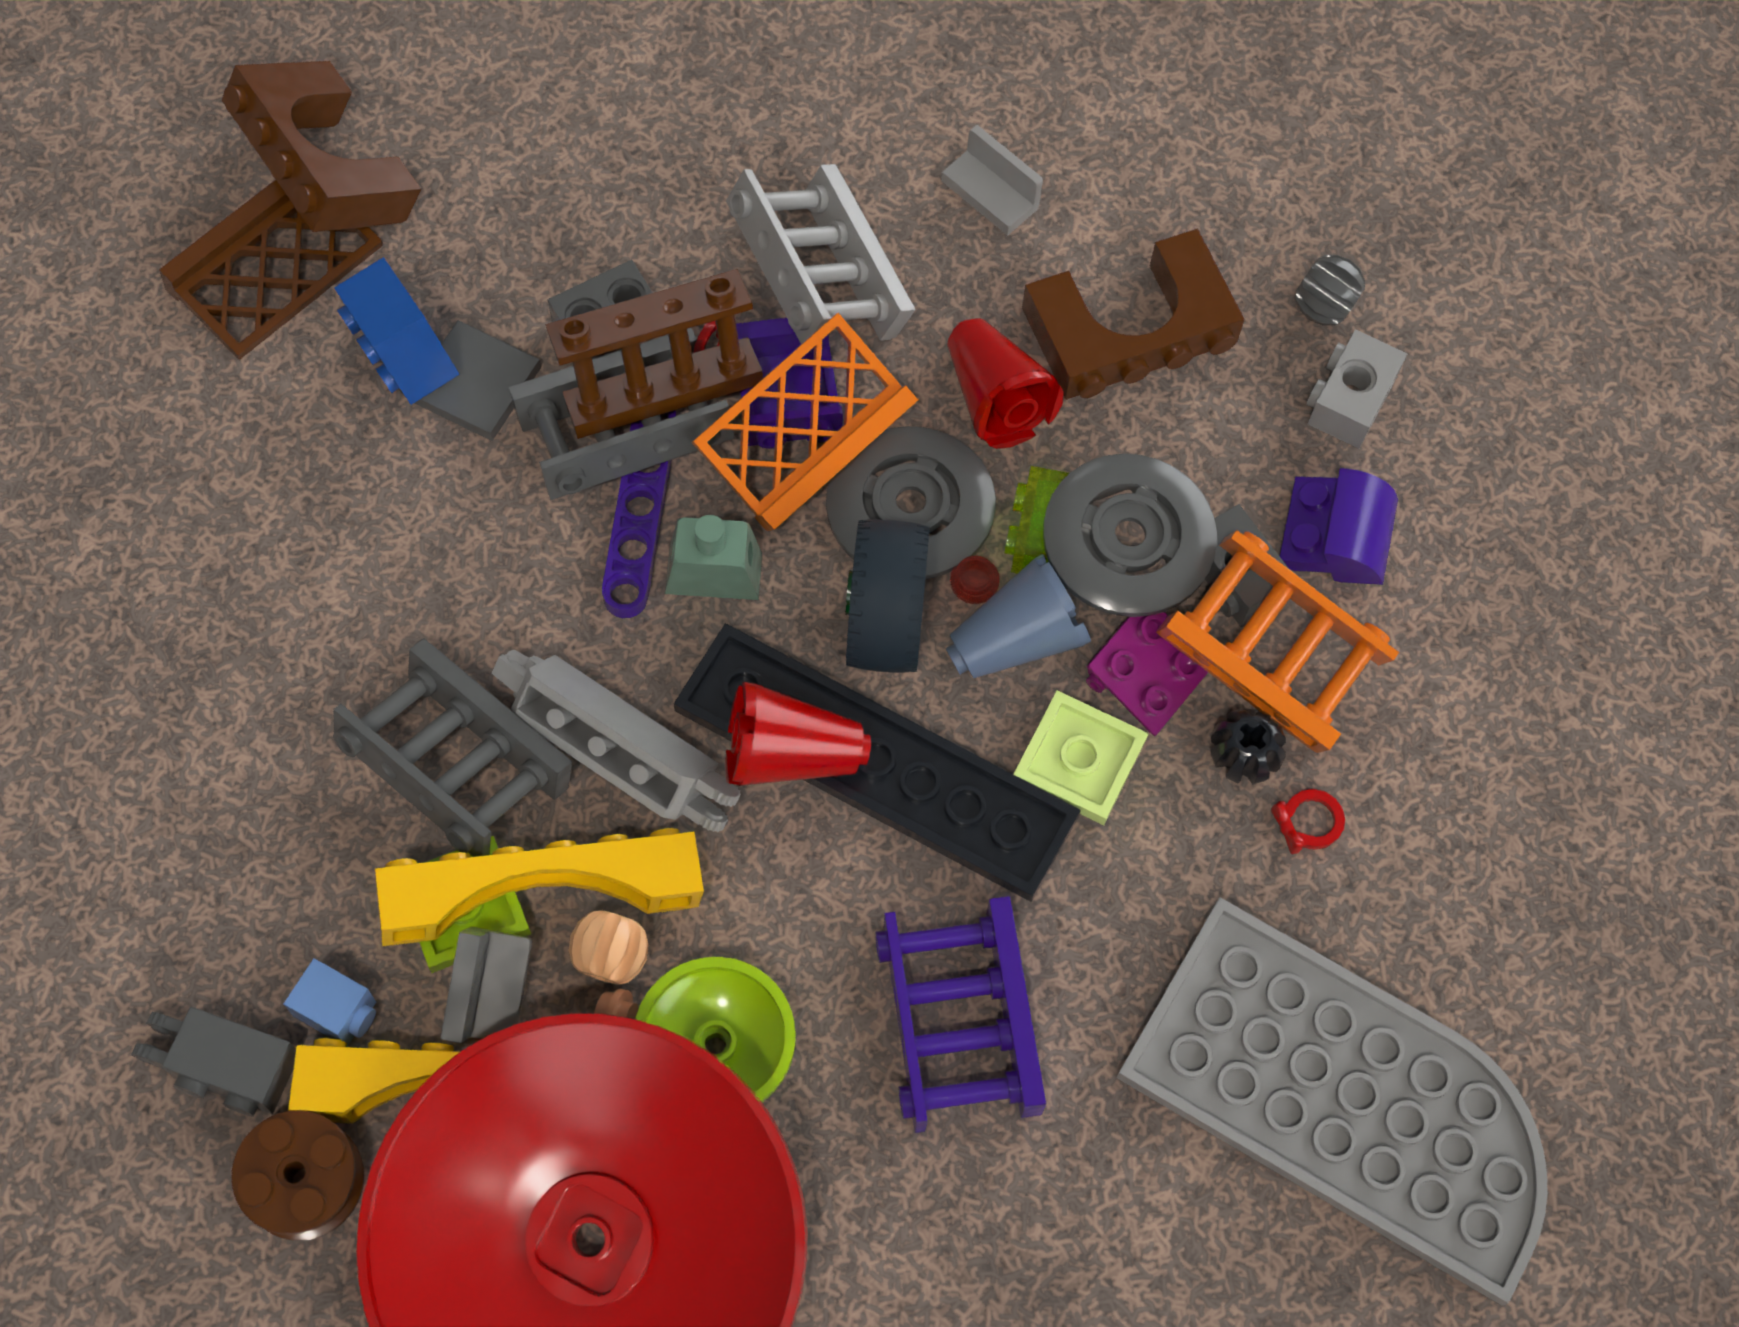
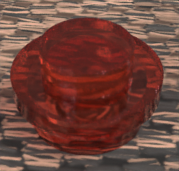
[950,556,1000,604]

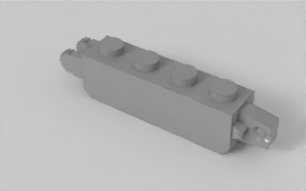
[491,650,741,832]

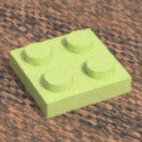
[1013,690,1149,825]

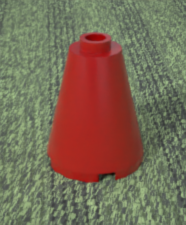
[947,318,1064,449]
[725,682,871,786]

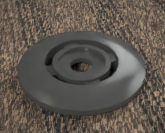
[826,426,996,579]
[1043,454,1217,617]

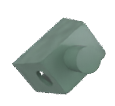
[665,515,762,600]

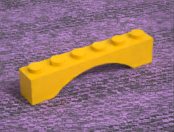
[375,828,704,946]
[288,1038,459,1124]

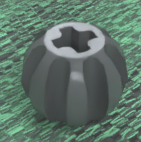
[1295,255,1365,325]

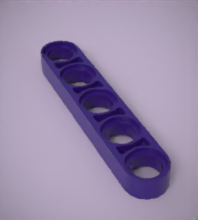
[602,410,676,618]

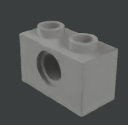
[1306,329,1408,449]

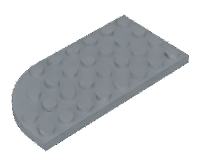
[1116,897,1548,1306]

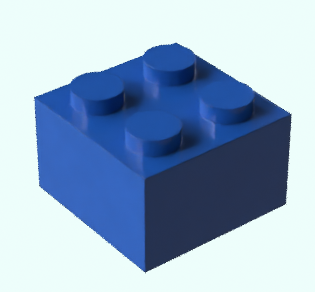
[334,257,460,405]

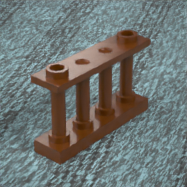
[545,269,763,439]

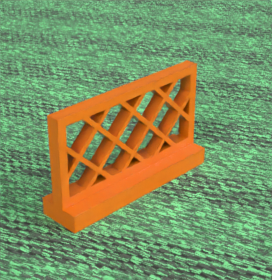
[691,313,918,531]

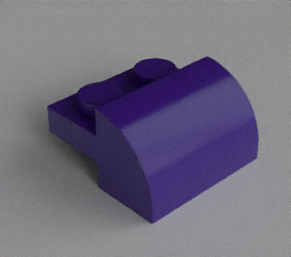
[1280,468,1398,585]

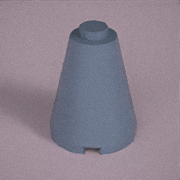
[945,554,1091,679]

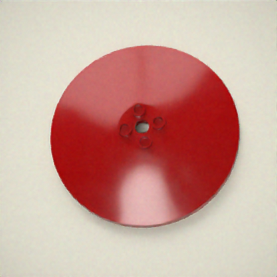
[356,1013,808,1327]

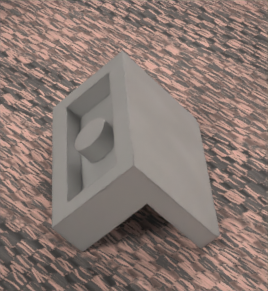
[941,125,1043,236]

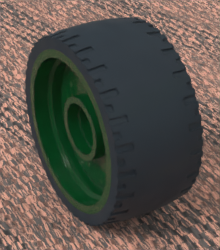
[845,520,930,673]

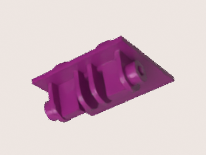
[1086,612,1208,736]

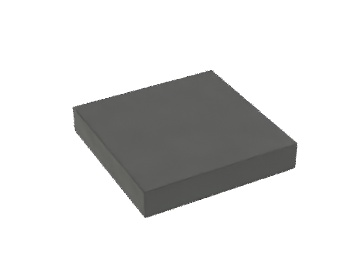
[415,320,541,441]

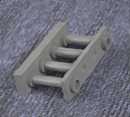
[726,164,916,344]

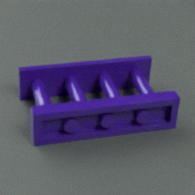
[875,896,1046,1133]

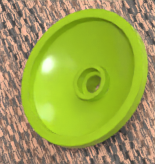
[635,957,796,1102]

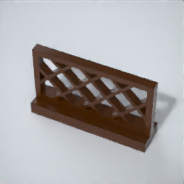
[159,179,383,360]

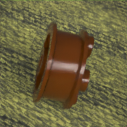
[231,1110,365,1241]

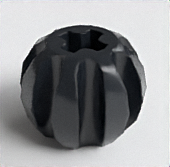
[1210,709,1286,785]

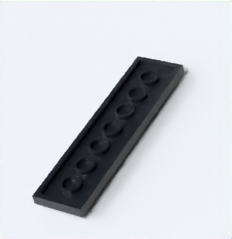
[674,623,1081,902]

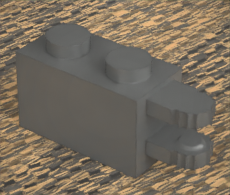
[131,1006,296,1117]

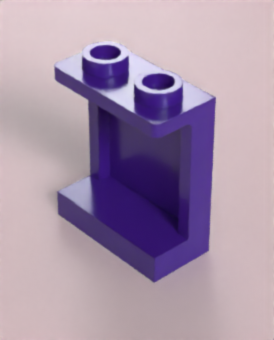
[736,318,843,449]

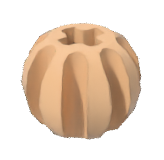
[568,910,649,985]

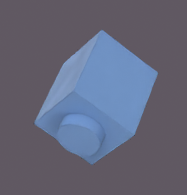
[283,958,376,1047]

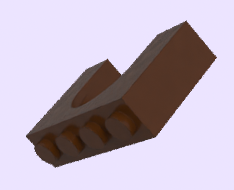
[221,61,422,232]
[1022,228,1245,400]

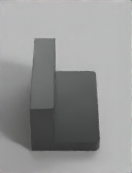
[440,926,533,1043]

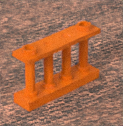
[1155,530,1399,753]

